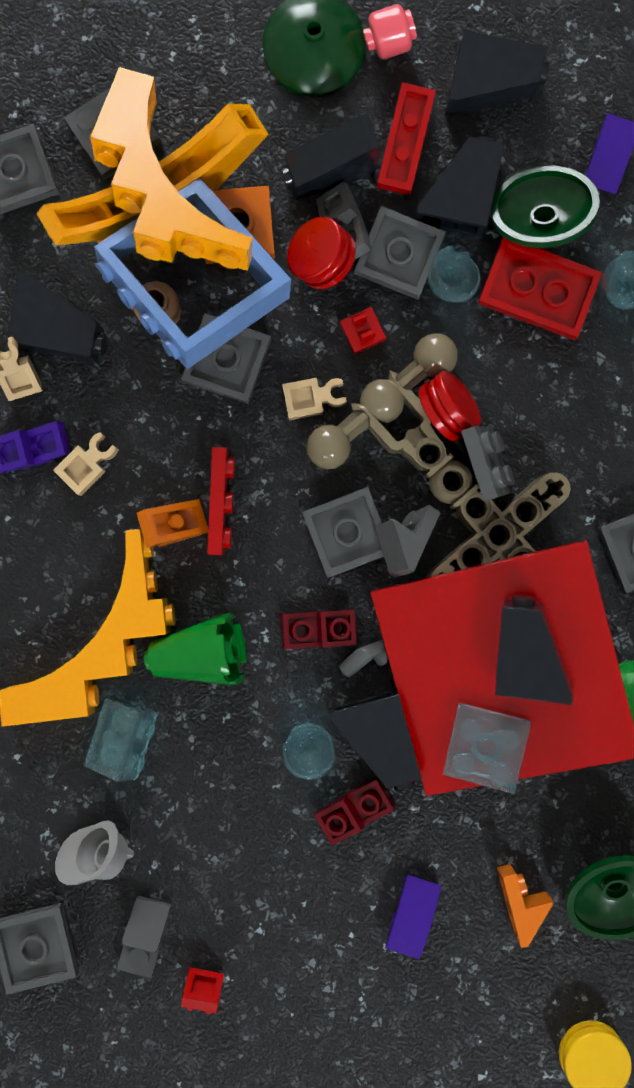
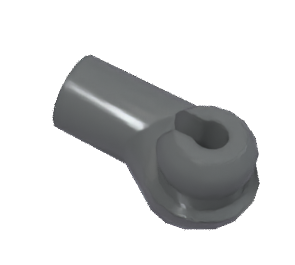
[339,641,389,678]

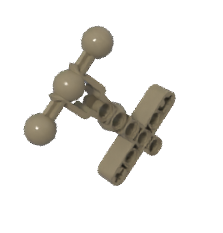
[306,333,571,578]

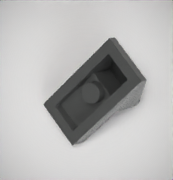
[376,505,440,578]
[117,896,172,978]

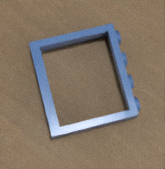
[94,178,291,370]

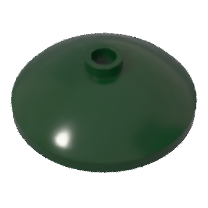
[263,0,366,97]
[491,166,600,248]
[565,855,634,940]

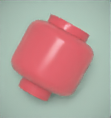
[363,4,417,60]

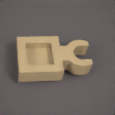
[0,337,42,401]
[282,378,346,421]
[53,432,118,496]

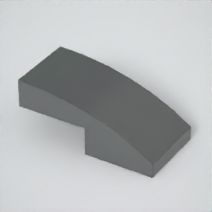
[316,181,372,260]

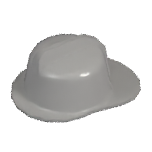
[55,820,134,886]

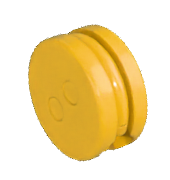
[559,1020,632,1088]

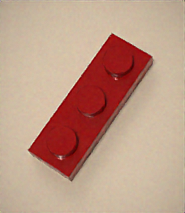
[377,82,436,196]
[207,447,235,556]

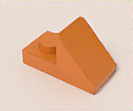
[137,499,208,547]
[496,864,553,948]

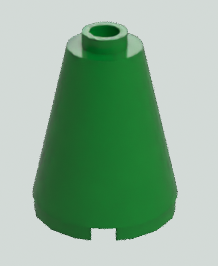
[144,613,247,685]

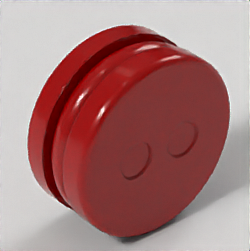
[287,217,356,290]
[419,371,481,441]

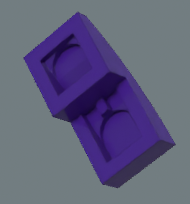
[585,113,634,194]
[0,421,71,474]
[385,875,441,959]

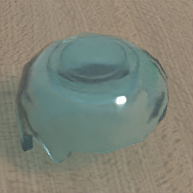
[428,246,481,303]
[601,250,634,310]
[282,722,337,781]

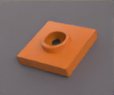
[205,186,275,264]

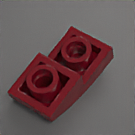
[280,610,357,650]
[314,776,397,846]

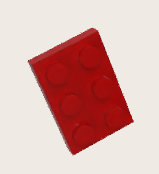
[477,237,603,341]

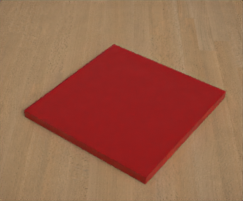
[371,540,634,796]

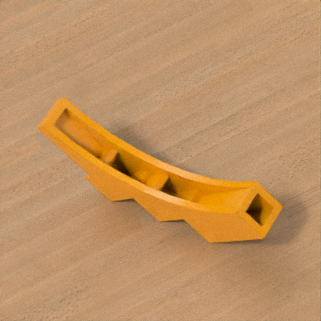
[90,67,252,271]
[37,104,269,246]
[0,529,175,727]

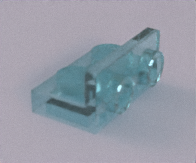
[84,698,157,781]

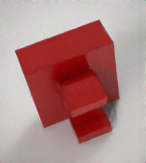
[339,307,386,355]
[181,967,224,1014]

